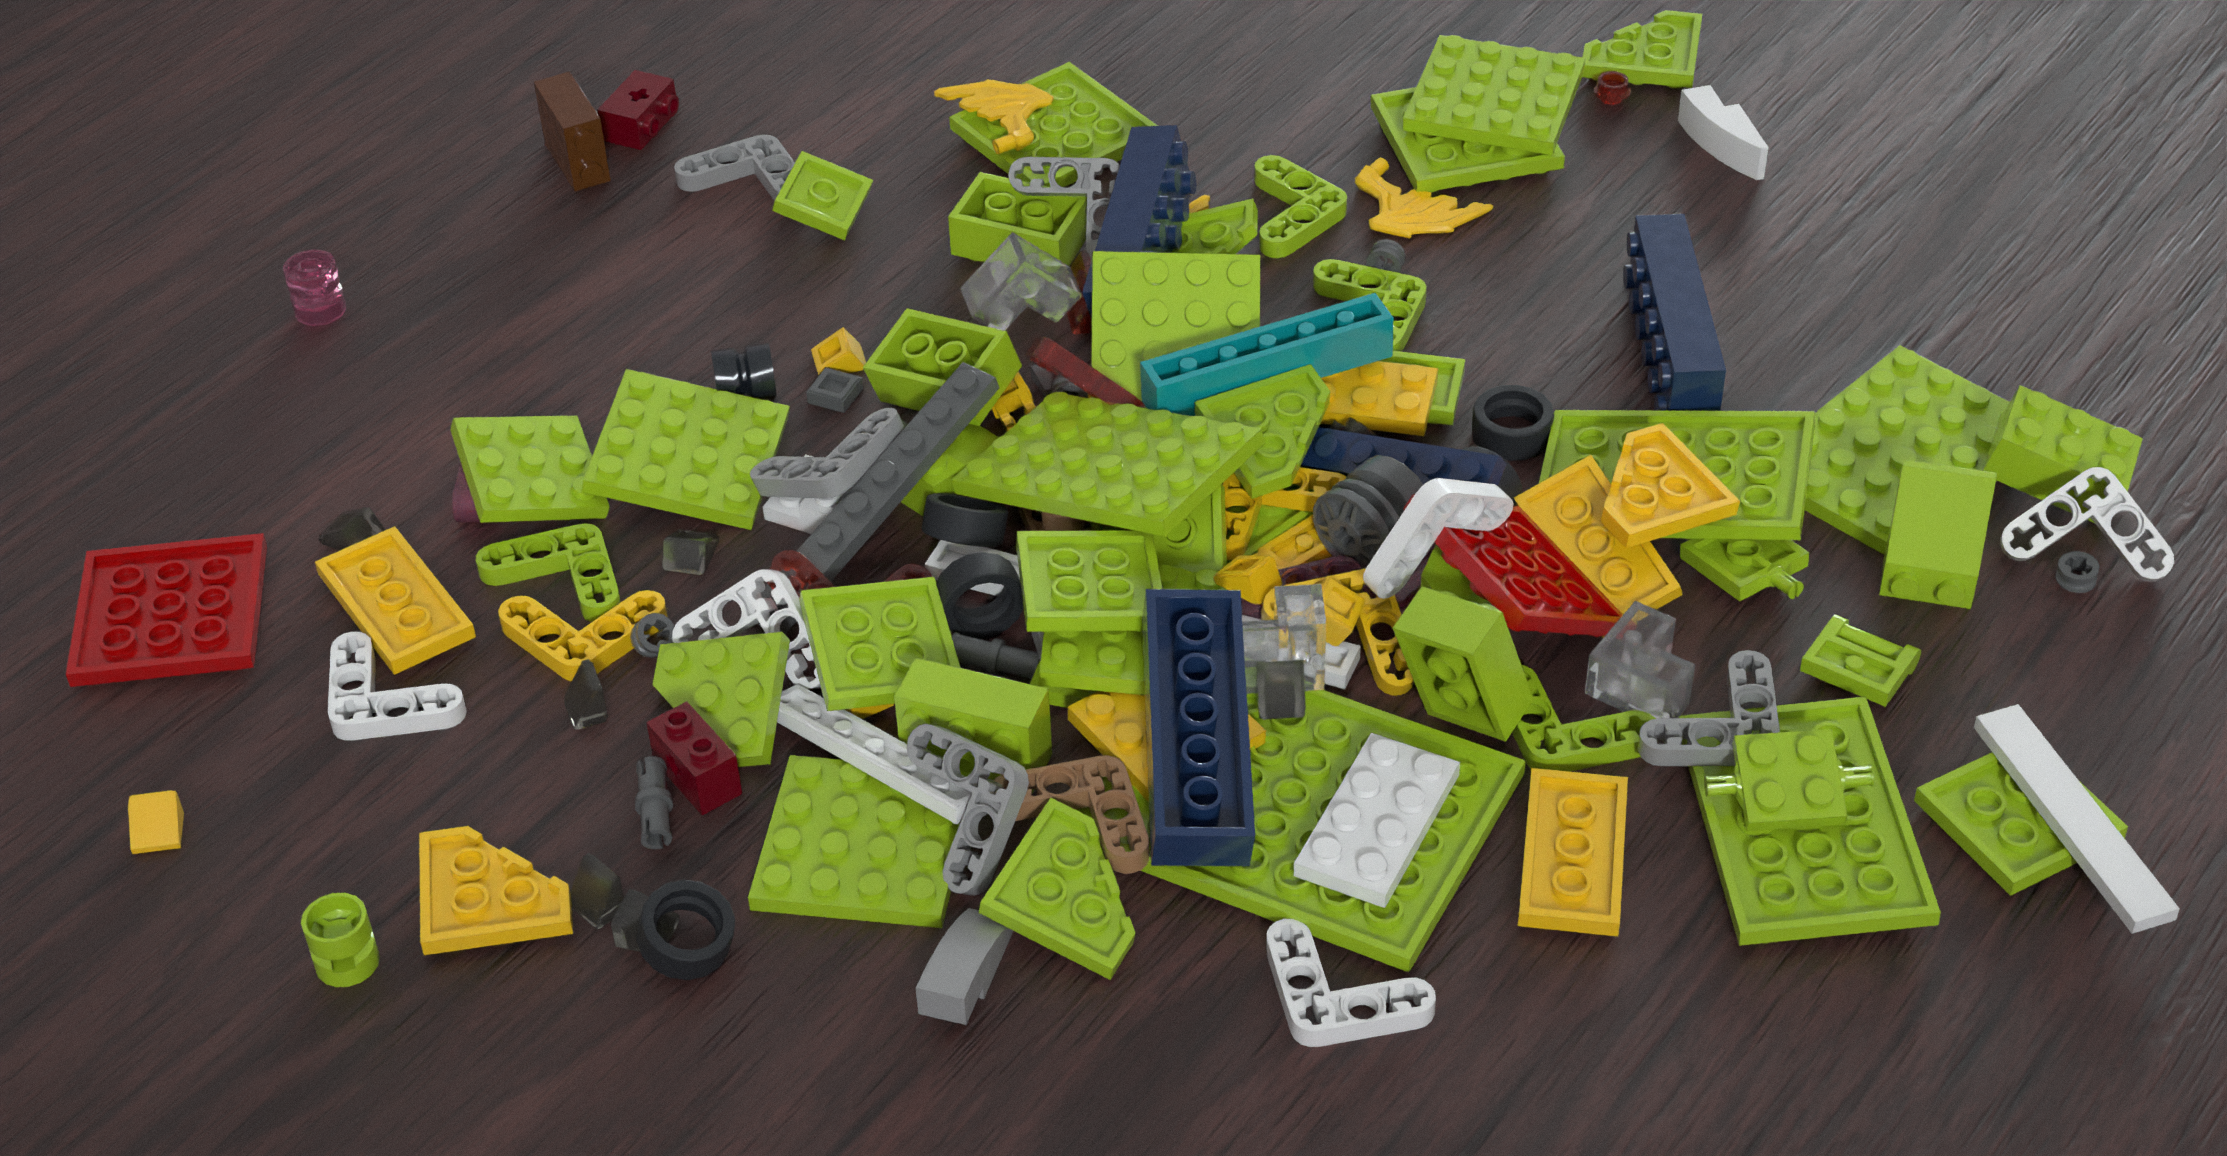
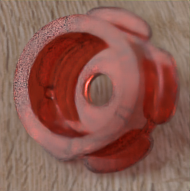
[1594,71,1631,105]

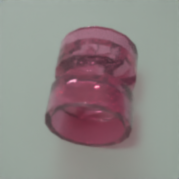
[283,249,346,326]

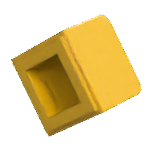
[811,327,866,375]
[1213,555,1282,605]
[1300,576,1366,647]
[128,790,184,854]

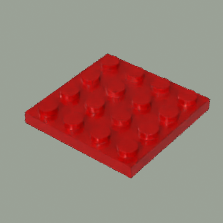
[1403,494,1631,637]
[66,533,267,687]

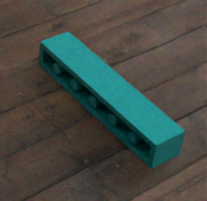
[1140,293,1394,416]

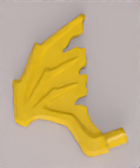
[934,79,1054,154]
[1355,157,1493,238]

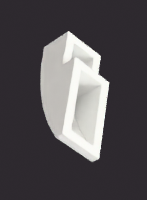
[1678,85,1768,180]

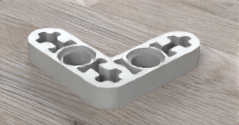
[674,135,795,201]
[1008,157,1120,267]
[750,408,905,499]
[1638,650,1780,766]
[907,724,1029,896]

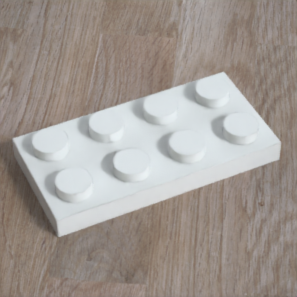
[1294,733,1460,908]

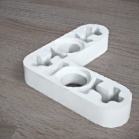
[2000,467,2174,581]
[1363,478,1514,599]
[672,569,821,689]
[328,632,467,741]
[1266,919,1436,1047]

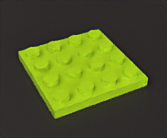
[1402,35,1586,155]
[949,62,1158,187]
[1371,87,1565,192]
[1091,251,1260,408]
[582,369,790,530]
[1038,565,1226,695]
[748,755,971,928]

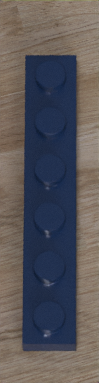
[1300,427,1507,486]

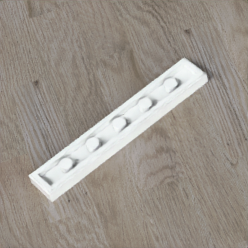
[777,684,972,824]
[1974,704,2180,934]

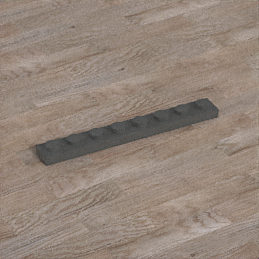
[756,362,1000,634]

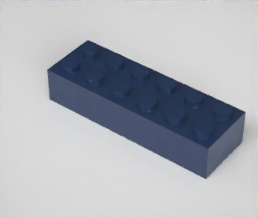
[1082,125,1197,321]
[1623,214,1726,411]
[1142,589,1255,866]

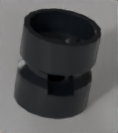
[711,343,777,399]

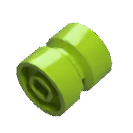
[301,893,380,987]

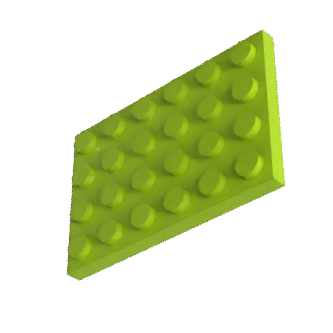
[1805,345,2010,554]
[951,392,1265,537]
[1539,410,1815,541]
[1678,697,1941,946]

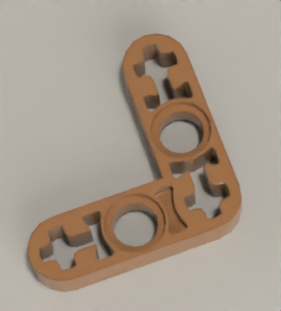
[994,755,1149,874]

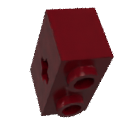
[597,70,679,150]
[646,701,742,815]

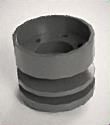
[1313,455,1423,571]

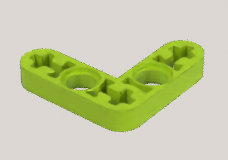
[1254,155,1347,258]
[1313,259,1427,352]
[476,523,621,622]
[1512,665,1658,772]

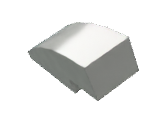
[916,908,1013,1025]

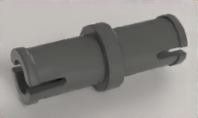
[952,632,1040,680]
[634,756,673,850]

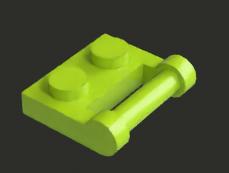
[1800,614,1921,707]

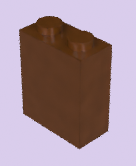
[534,71,611,191]

